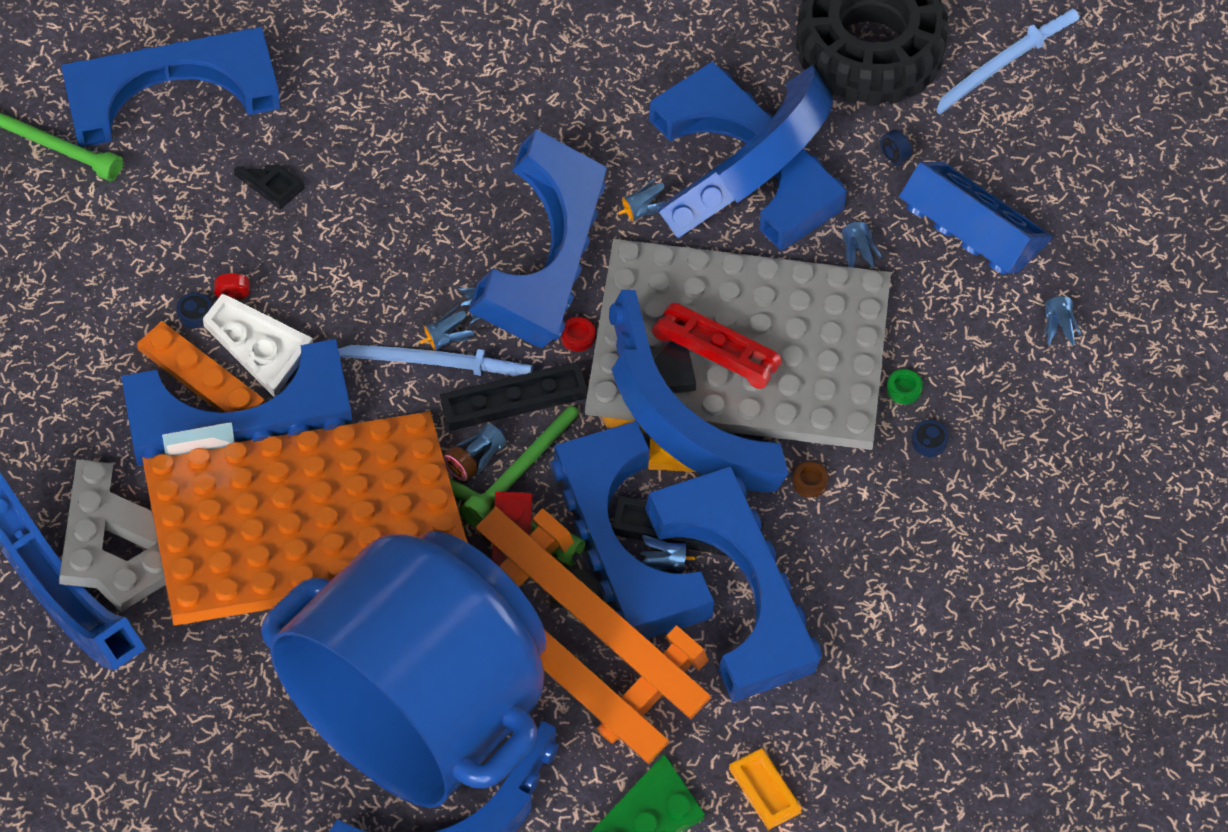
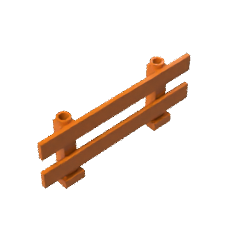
[475,507,712,765]

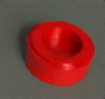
[214,273,250,300]
[560,317,596,352]

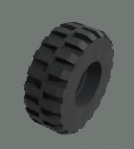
[795,0,949,106]

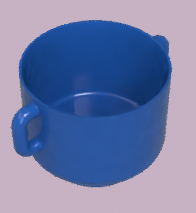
[261,531,546,808]

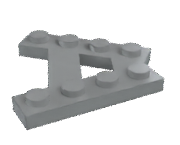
[59,459,166,612]

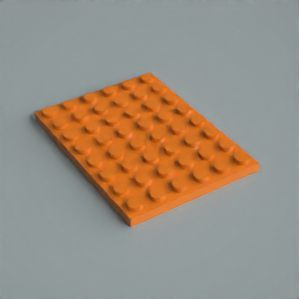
[142,411,467,626]

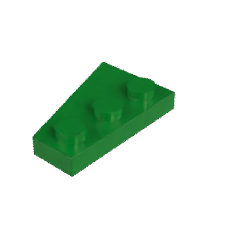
[591,755,705,832]

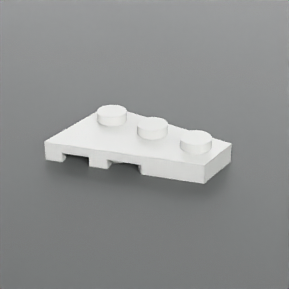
[203,293,313,397]

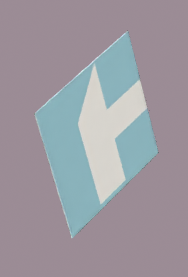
[162,422,235,456]

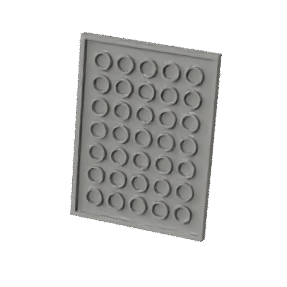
[585,239,891,450]

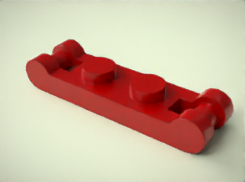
[652,303,782,389]

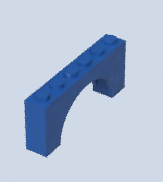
[61,27,280,147]
[649,61,847,252]
[468,129,607,348]
[121,339,352,466]
[550,421,714,639]
[645,466,822,703]

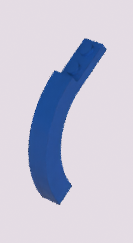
[657,65,833,238]
[609,289,789,493]
[0,473,146,670]
[329,721,559,832]

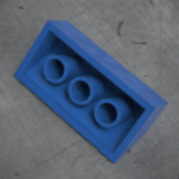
[899,162,1054,275]

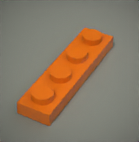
[137,321,266,413]

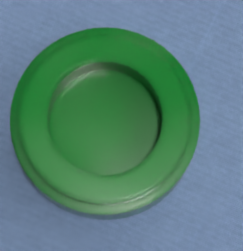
[886,369,923,404]

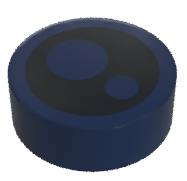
[880,130,912,166]
[177,293,212,328]
[911,420,949,457]

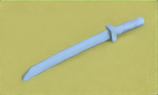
[937,9,1079,114]
[338,345,533,376]

